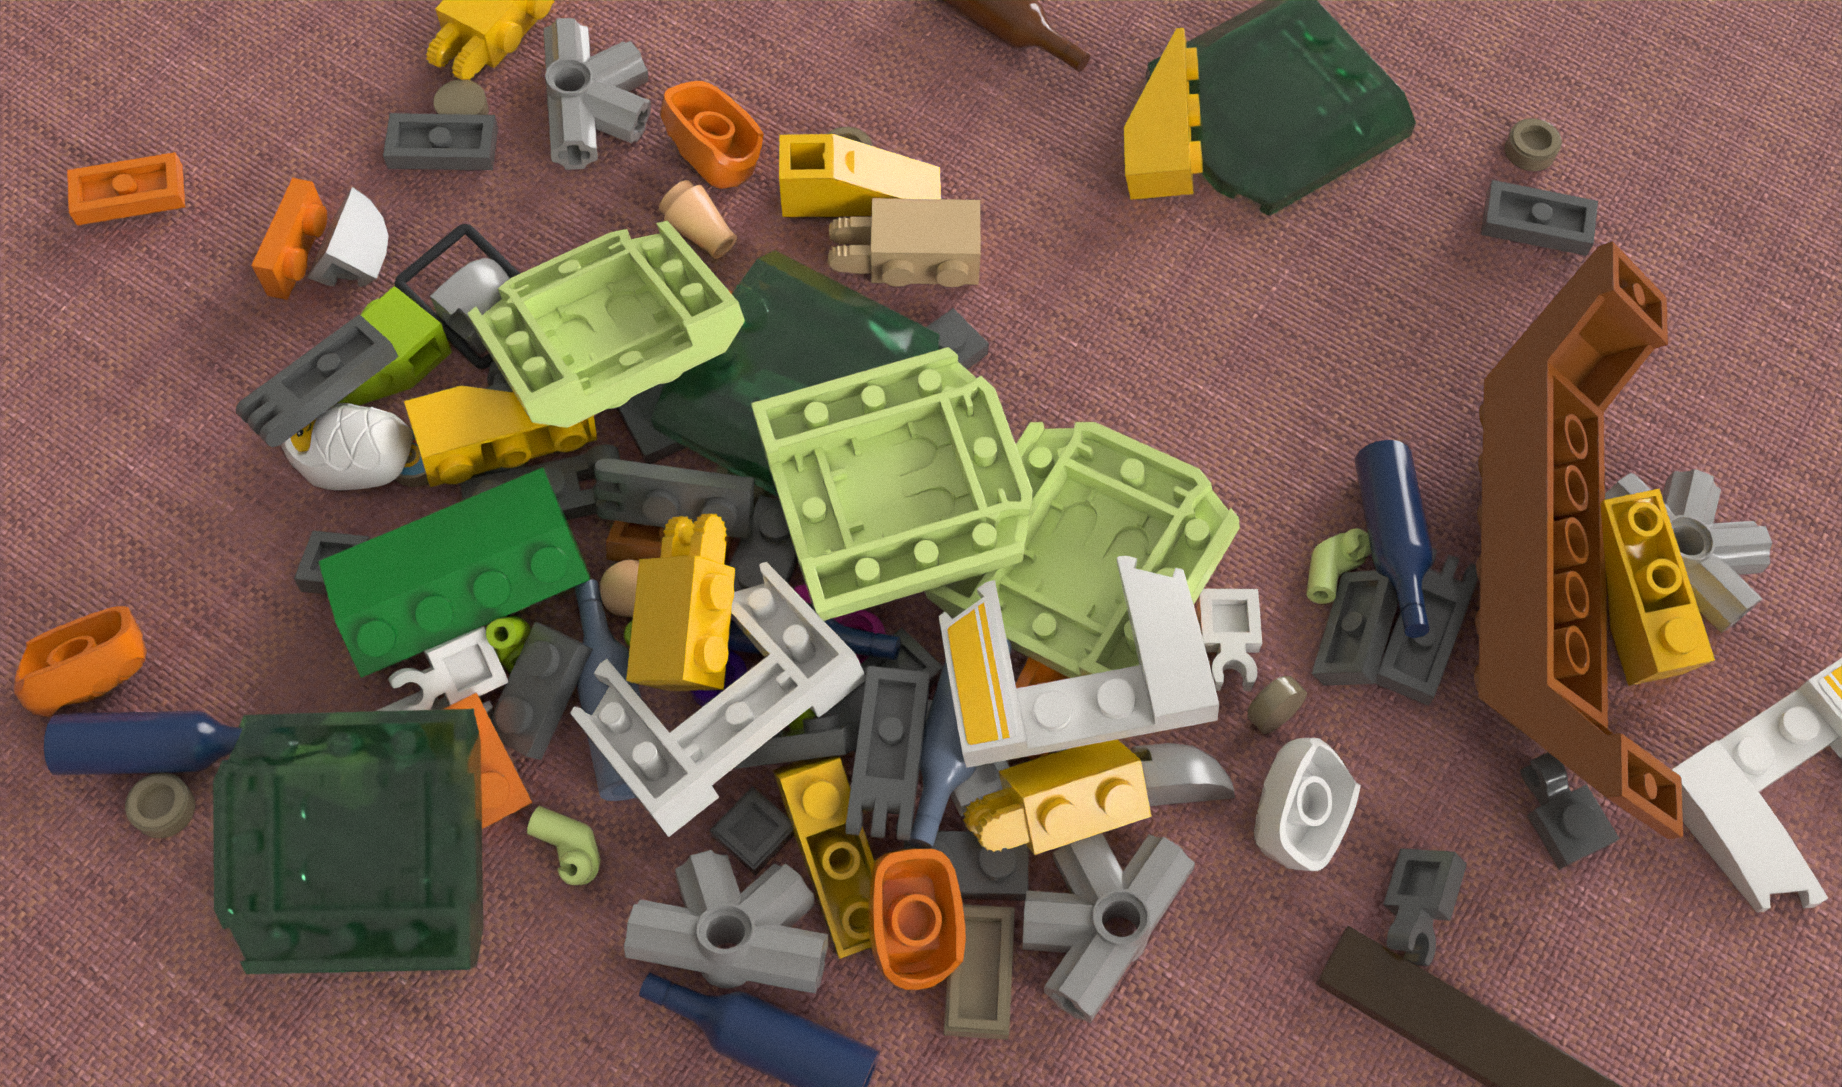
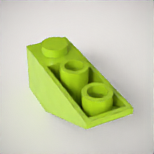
[337,286,452,406]

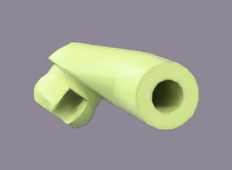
[1307,528,1371,604]
[527,806,601,886]

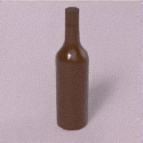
[943,0,1090,72]

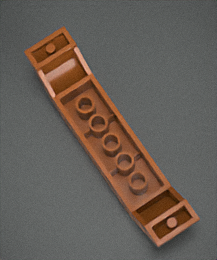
[1474,241,1683,839]

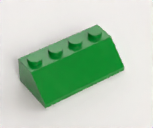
[318,467,590,678]

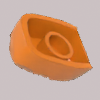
[659,81,764,189]
[13,606,147,718]
[868,848,966,990]

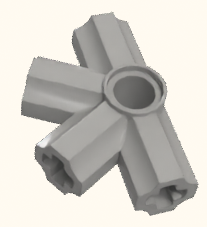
[543,18,651,170]
[1605,469,1772,633]
[1023,833,1195,1023]
[624,850,828,994]

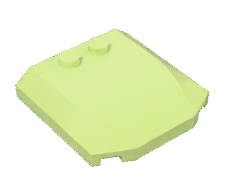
[467,221,745,428]
[751,347,1033,621]
[924,422,1240,678]

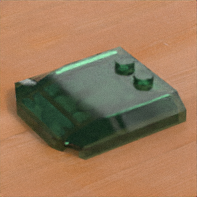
[1146,0,1416,216]
[651,250,940,497]
[213,708,483,974]

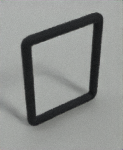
[394,224,521,369]

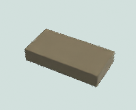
[944,904,1015,1040]

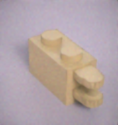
[828,198,981,287]

